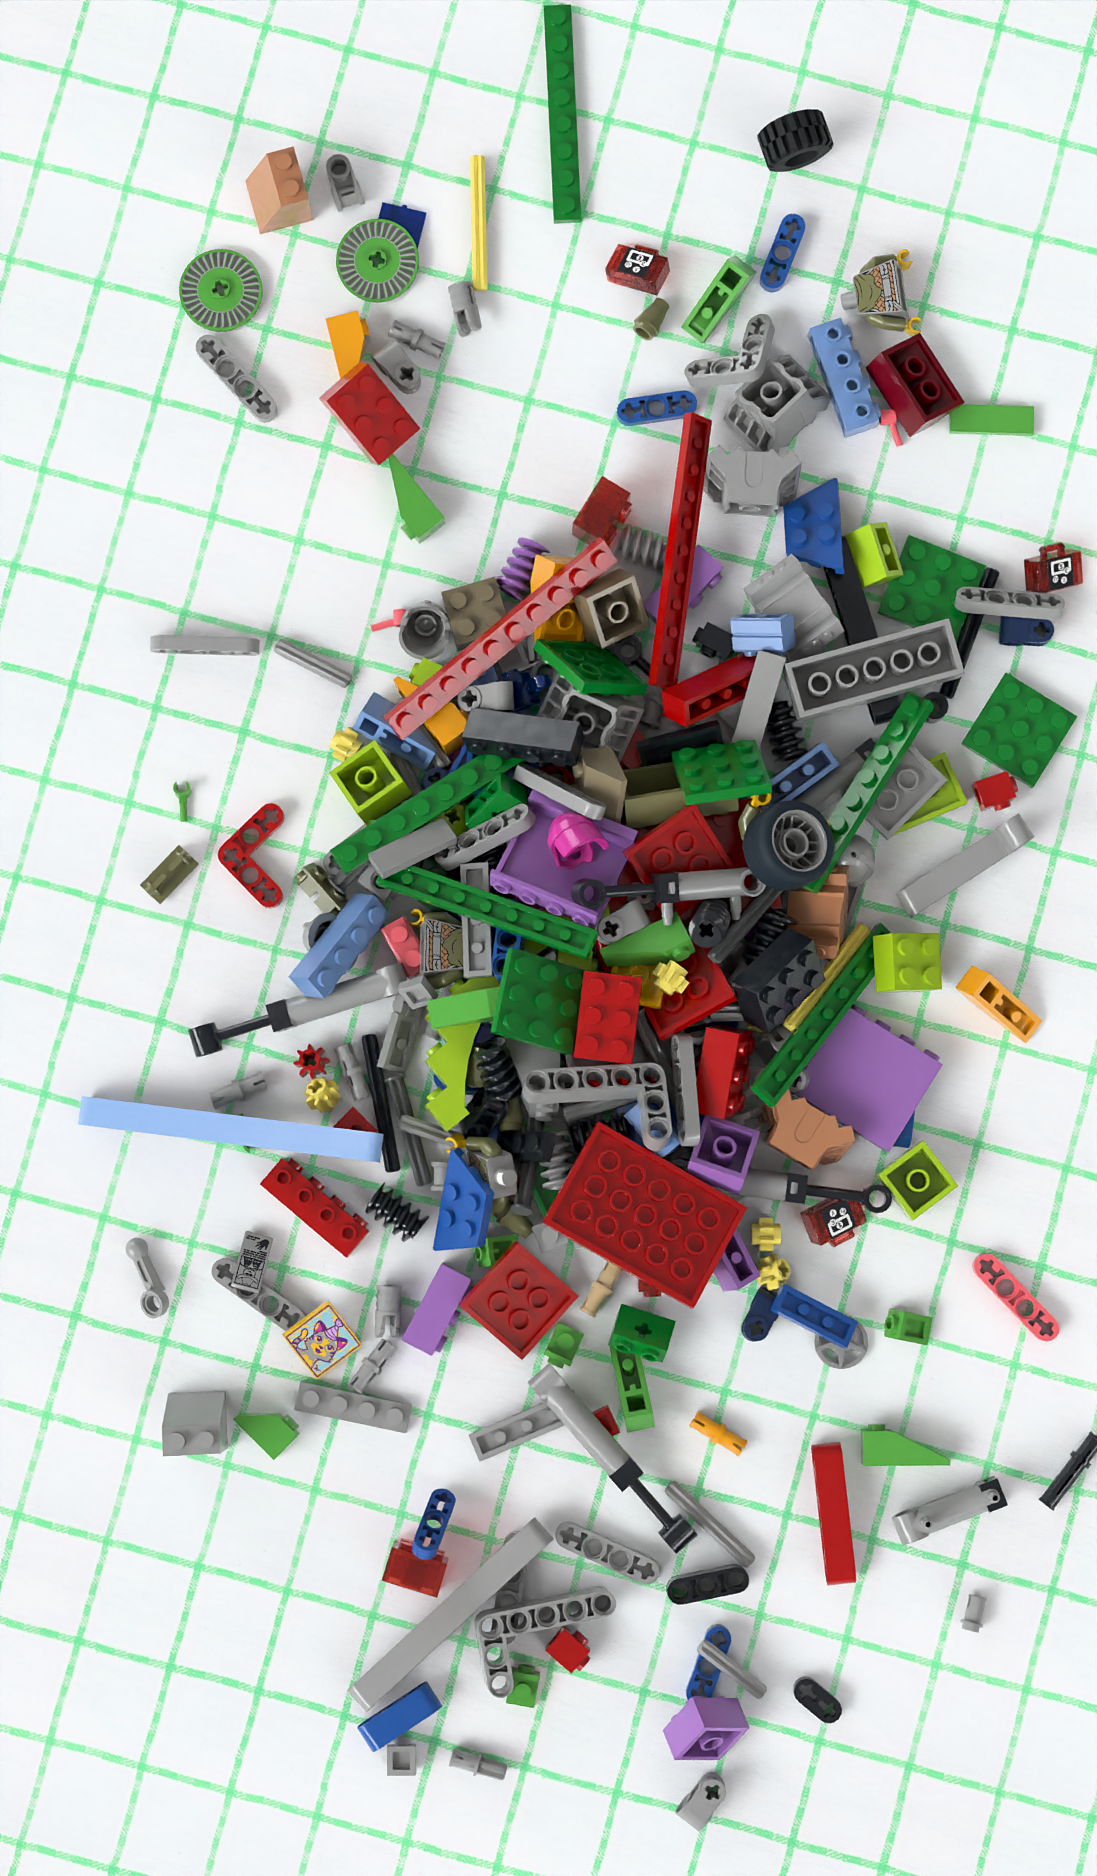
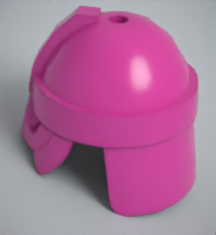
[547,812,609,870]

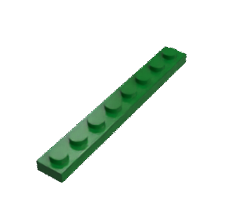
[544,4,581,224]
[802,692,935,894]
[330,754,526,876]
[376,865,599,960]
[750,923,891,1108]

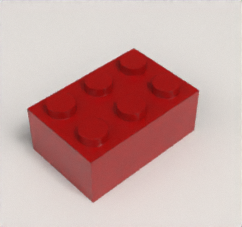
[319,362,421,465]
[574,970,643,1064]
[696,1024,755,1119]

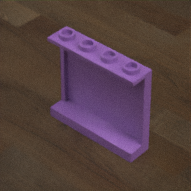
[490,789,638,928]
[791,1004,943,1153]

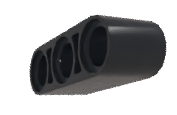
[666,1564,749,1605]

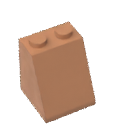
[245,146,313,234]

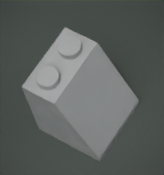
[503,1036,560,1121]
[162,1391,228,1457]

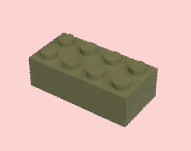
[622,762,739,829]

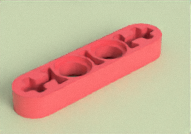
[972,1253,1059,1342]

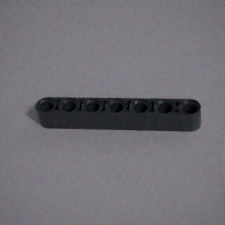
[823,535,900,726]

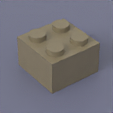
[574,568,650,649]
[441,577,506,651]

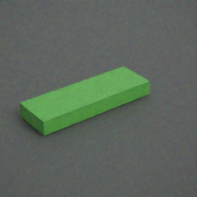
[949,404,1034,436]

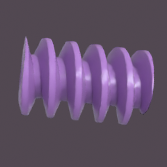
[496,537,550,601]

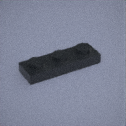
[497,1131,557,1163]

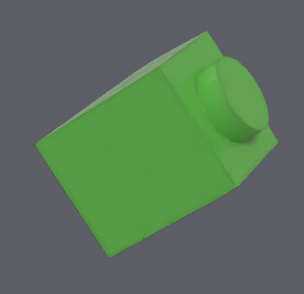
[233,1413,300,1460]

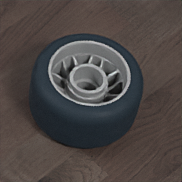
[743,800,834,891]

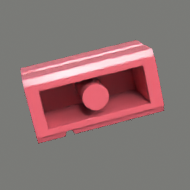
[380,916,420,980]

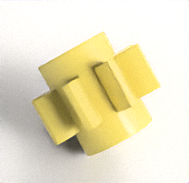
[329,727,364,762]
[652,960,689,996]
[304,1077,341,1113]
[751,1217,781,1251]
[756,1253,790,1291]

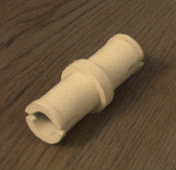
[579,1261,623,1318]

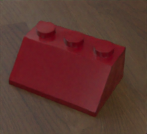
[865,333,965,437]

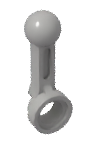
[125,1238,169,1319]

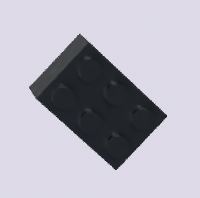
[731,928,825,1034]

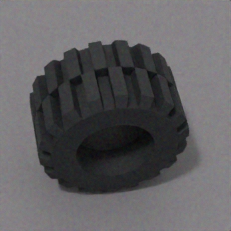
[757,109,834,172]

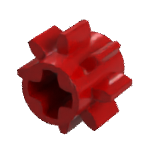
[293,1044,331,1080]

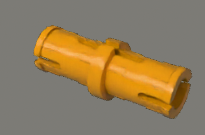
[689,1411,747,1456]

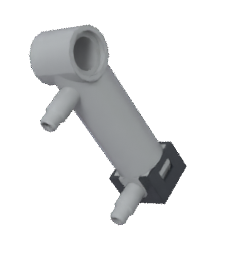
[892,1476,1008,1545]

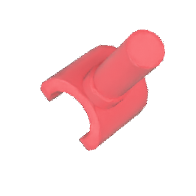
[879,409,903,447]
[371,609,407,632]

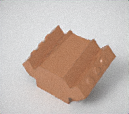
[786,865,850,959]
[758,1089,855,1171]

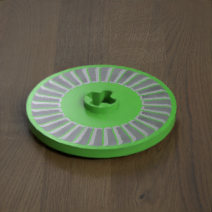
[336,219,419,303]
[179,249,263,332]

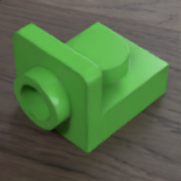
[474,1234,519,1267]
[884,1309,933,1345]
[544,1322,584,1369]
[506,1664,540,1708]

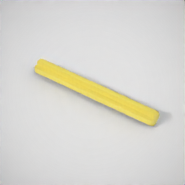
[470,155,488,291]
[783,923,870,1032]

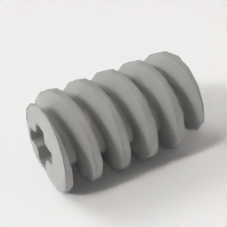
[613,524,667,571]
[539,1130,574,1190]

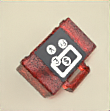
[605,244,670,296]
[1024,542,1083,593]
[800,1198,867,1247]

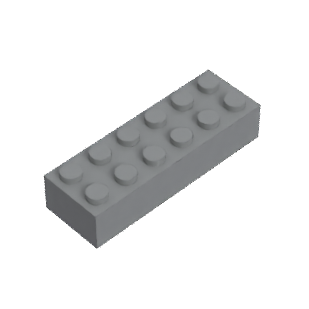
[783,618,965,723]

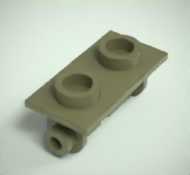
[140,845,199,904]
[295,862,348,916]

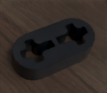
[793,1676,842,1723]

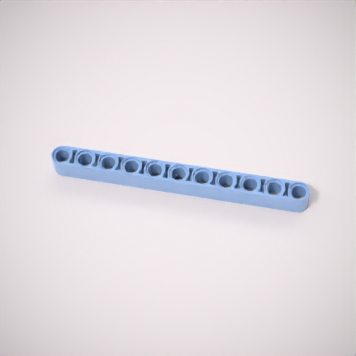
[78,1096,384,1163]

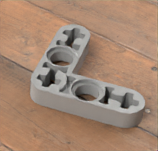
[684,314,775,388]

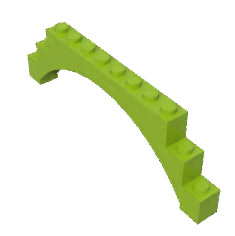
[424,904,689,1132]

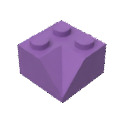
[686,1115,760,1195]
[663,1696,750,1760]

